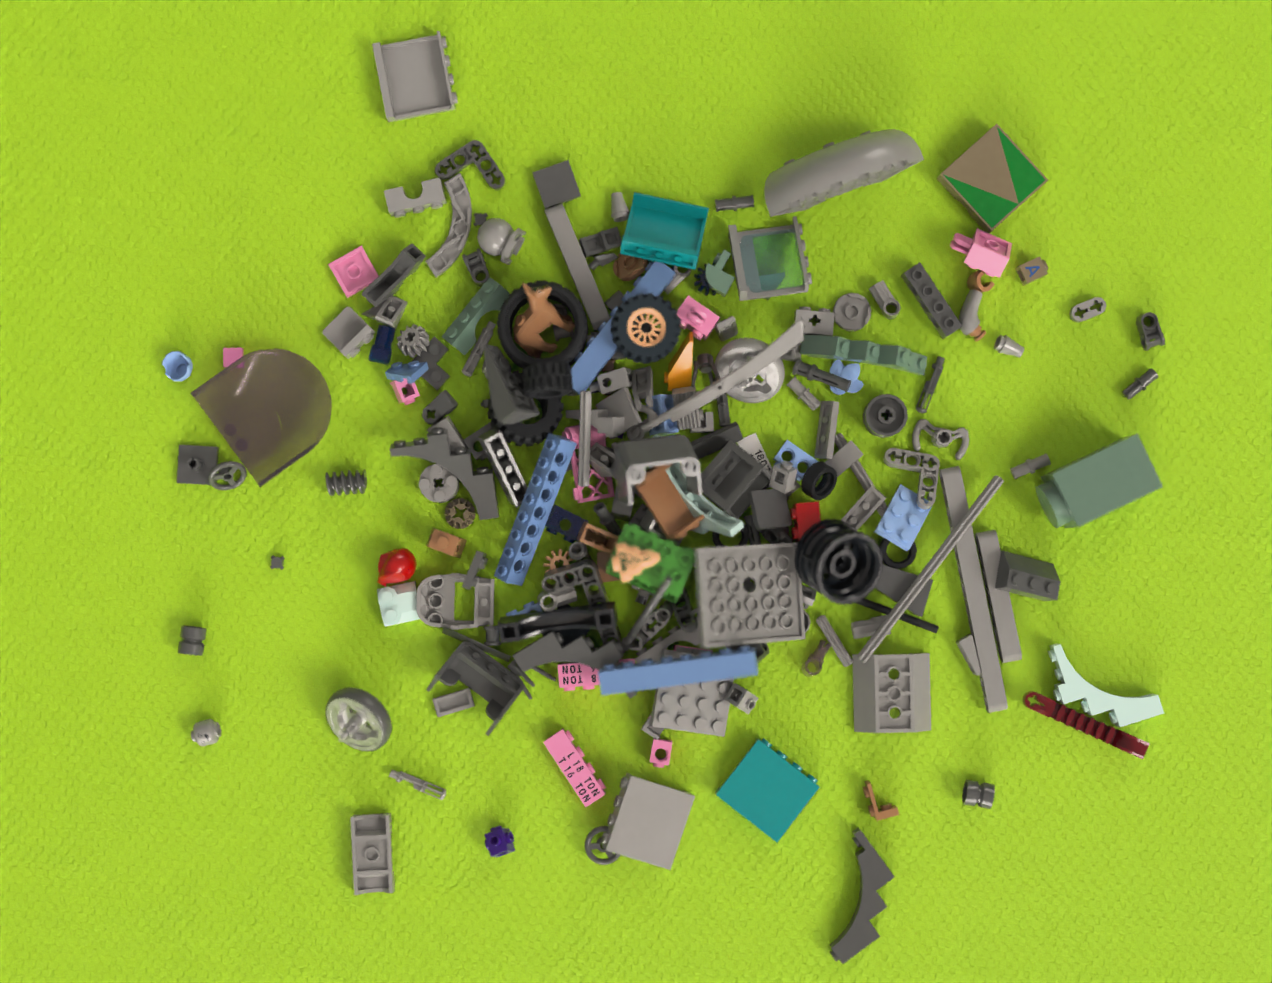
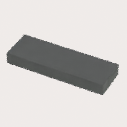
[690,422,743,459]

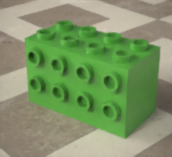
[605,523,695,604]

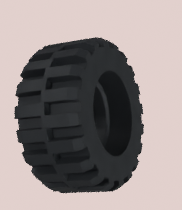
[487,370,564,447]

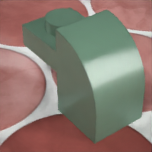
[705,250,735,297]

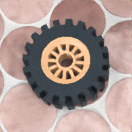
[611,293,681,364]

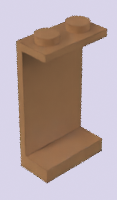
[635,464,705,541]

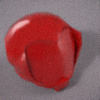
[377,548,416,587]

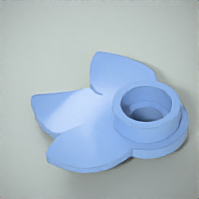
[829,360,864,395]

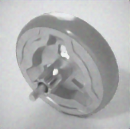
[715,338,785,403]

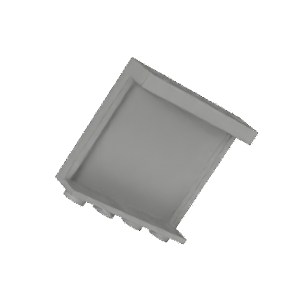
[372,31,458,122]
[601,773,695,870]

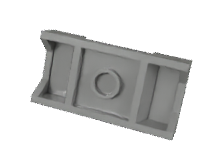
[350,813,395,895]

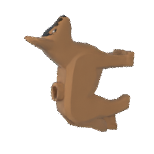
[513,283,575,358]

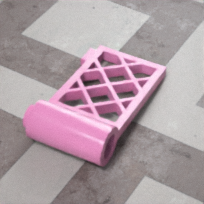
[562,425,615,503]

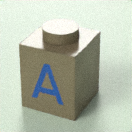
[1016,256,1048,286]

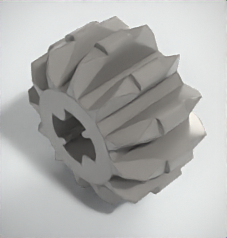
[397,324,430,358]

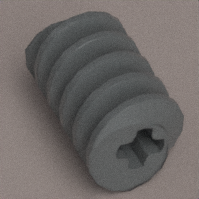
[325,469,367,496]

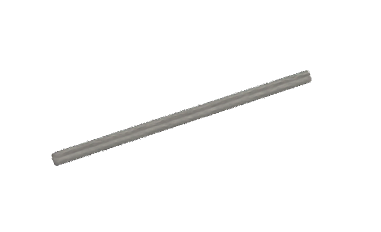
[857,475,1004,663]

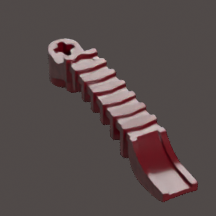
[1022,691,1150,759]

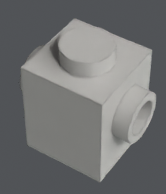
[724,683,759,715]

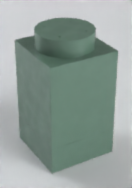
[1036,434,1163,528]

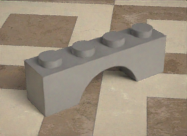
[635,616,700,663]

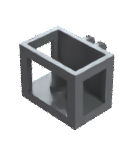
[701,440,771,519]

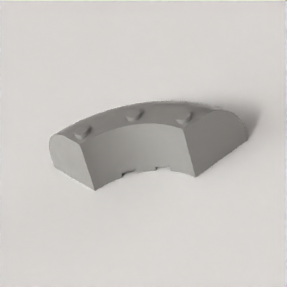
[764,129,924,217]

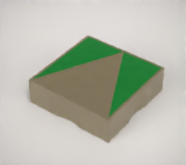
[937,124,1048,233]

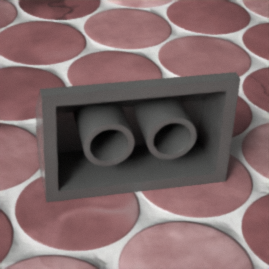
[995,551,1060,601]

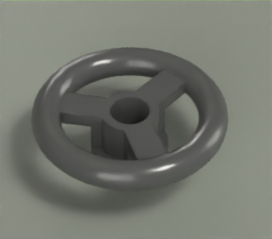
[208,461,247,490]
[585,826,620,865]

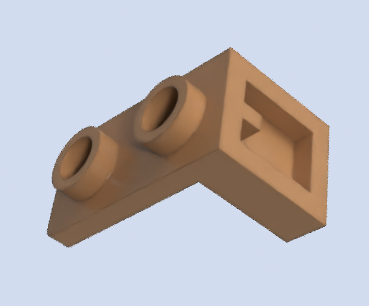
[863,781,899,821]

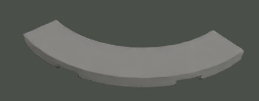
[426,173,472,278]

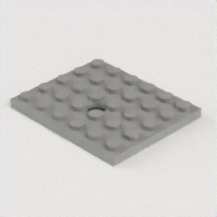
[694,543,806,648]

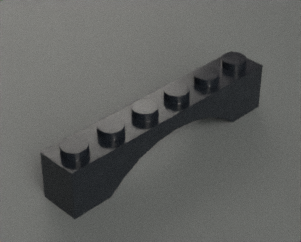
[498,601,618,643]

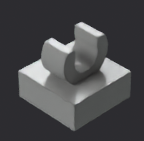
[802,585,817,610]

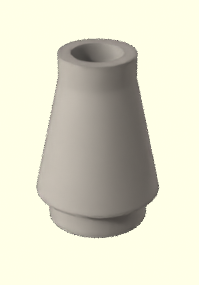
[611,192,630,222]
[994,335,1024,358]
[569,542,591,561]

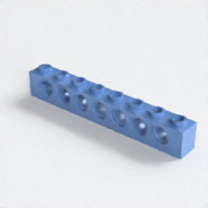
[494,433,577,586]

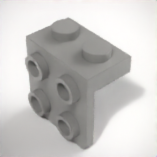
[323,307,375,359]

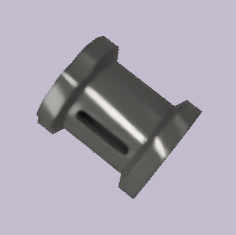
[484,626,501,646]

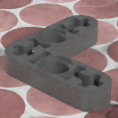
[435,140,505,190]

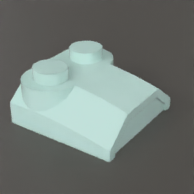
[377,581,420,627]

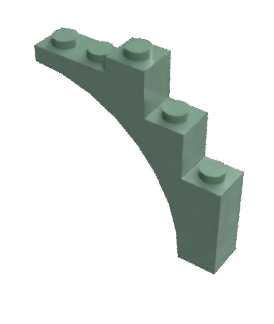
[800,335,927,375]

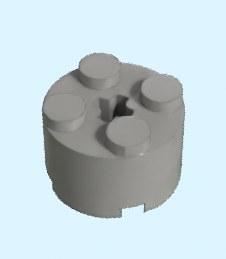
[419,464,459,503]

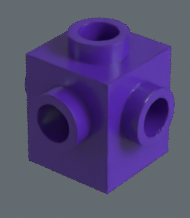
[484,826,515,857]

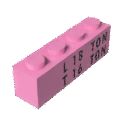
[558,658,635,691]
[543,728,606,807]

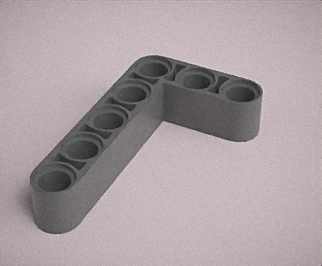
[542,559,621,644]

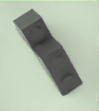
[362,244,426,307]

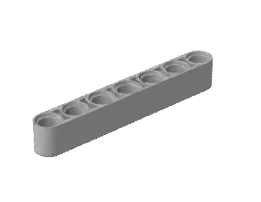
[544,203,610,331]
[975,530,1022,663]

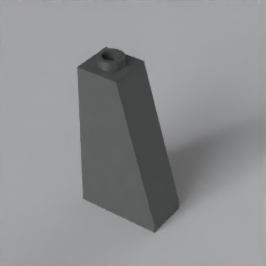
[875,565,933,617]

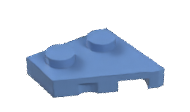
[385,361,429,384]

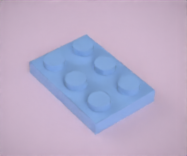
[874,484,932,551]

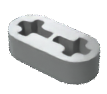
[1069,297,1106,322]

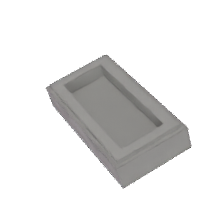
[432,688,475,717]

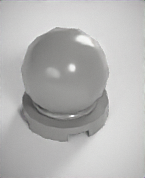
[477,218,526,265]

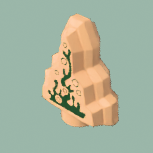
[611,543,660,583]

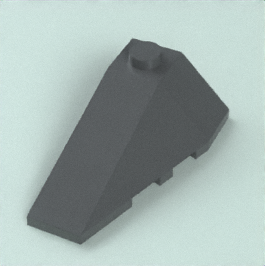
[483,345,540,424]

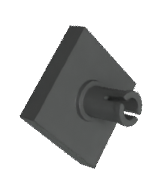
[177,445,219,485]

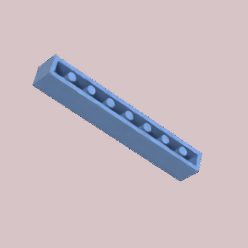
[571,261,676,395]
[598,646,759,695]

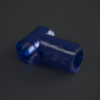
[369,325,396,365]

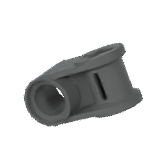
[462,248,490,287]
[1136,312,1165,351]
[422,390,459,425]

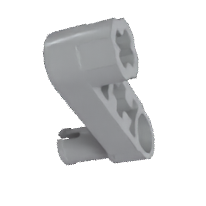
[630,600,673,651]

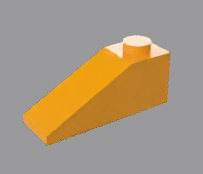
[664,332,693,391]

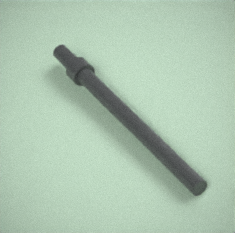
[619,576,673,660]

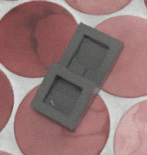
[579,227,622,258]

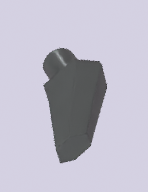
[588,253,619,271]

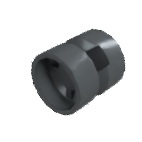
[178,625,207,656]
[962,780,995,809]

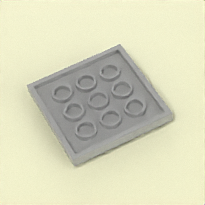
[650,649,734,737]

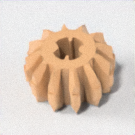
[543,549,574,580]

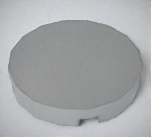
[833,293,871,331]

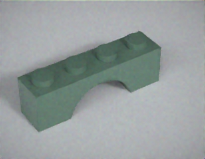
[442,277,510,355]

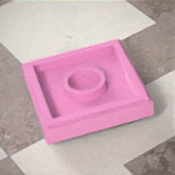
[328,246,379,298]

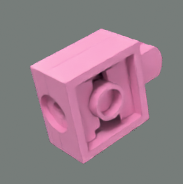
[950,228,1012,278]
[676,296,720,341]

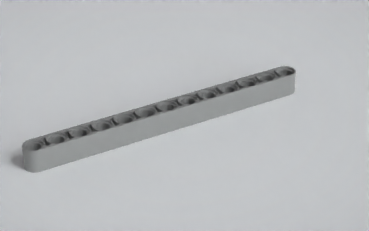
[939,466,1008,713]

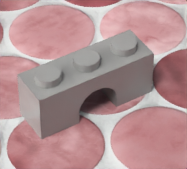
[384,177,447,218]

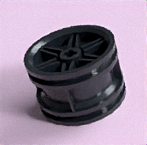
[794,519,883,605]

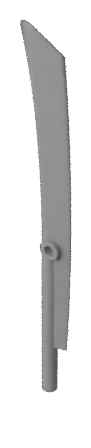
[641,318,804,433]

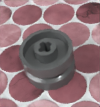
[862,394,908,438]

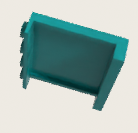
[620,192,709,270]
[715,738,820,842]

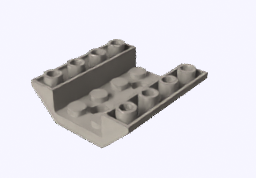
[852,653,931,733]

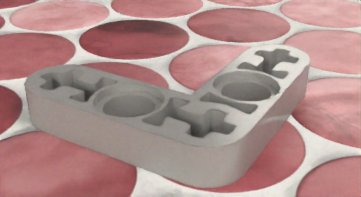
[883,448,940,509]

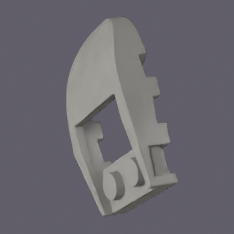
[416,573,495,630]

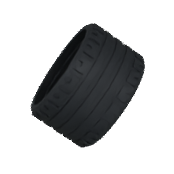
[497,281,588,369]

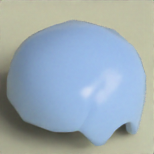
[162,351,193,382]

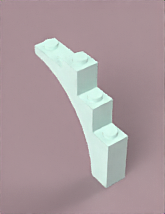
[649,434,744,537]
[1048,643,1164,727]

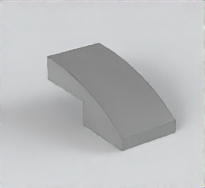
[825,440,864,477]

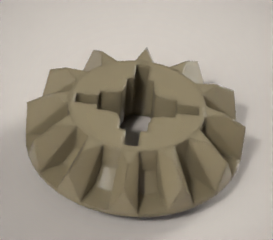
[444,498,475,529]

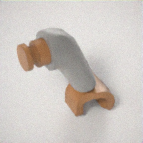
[959,270,995,342]

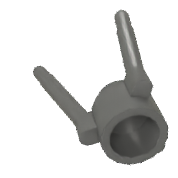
[691,353,721,387]
[507,659,556,699]

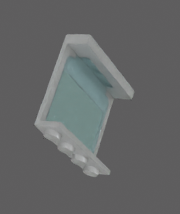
[728,216,812,301]

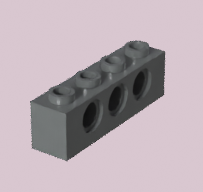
[901,263,962,339]
[477,428,528,508]

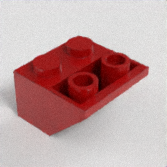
[790,501,821,543]

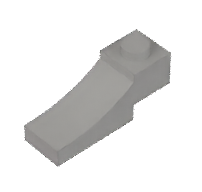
[566,409,625,437]

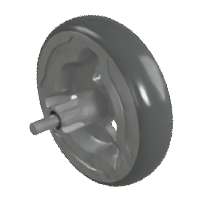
[325,687,392,751]

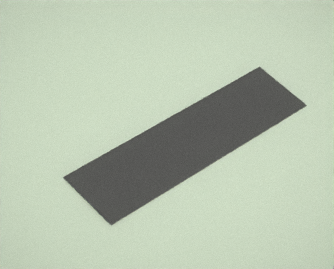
[442,626,510,662]

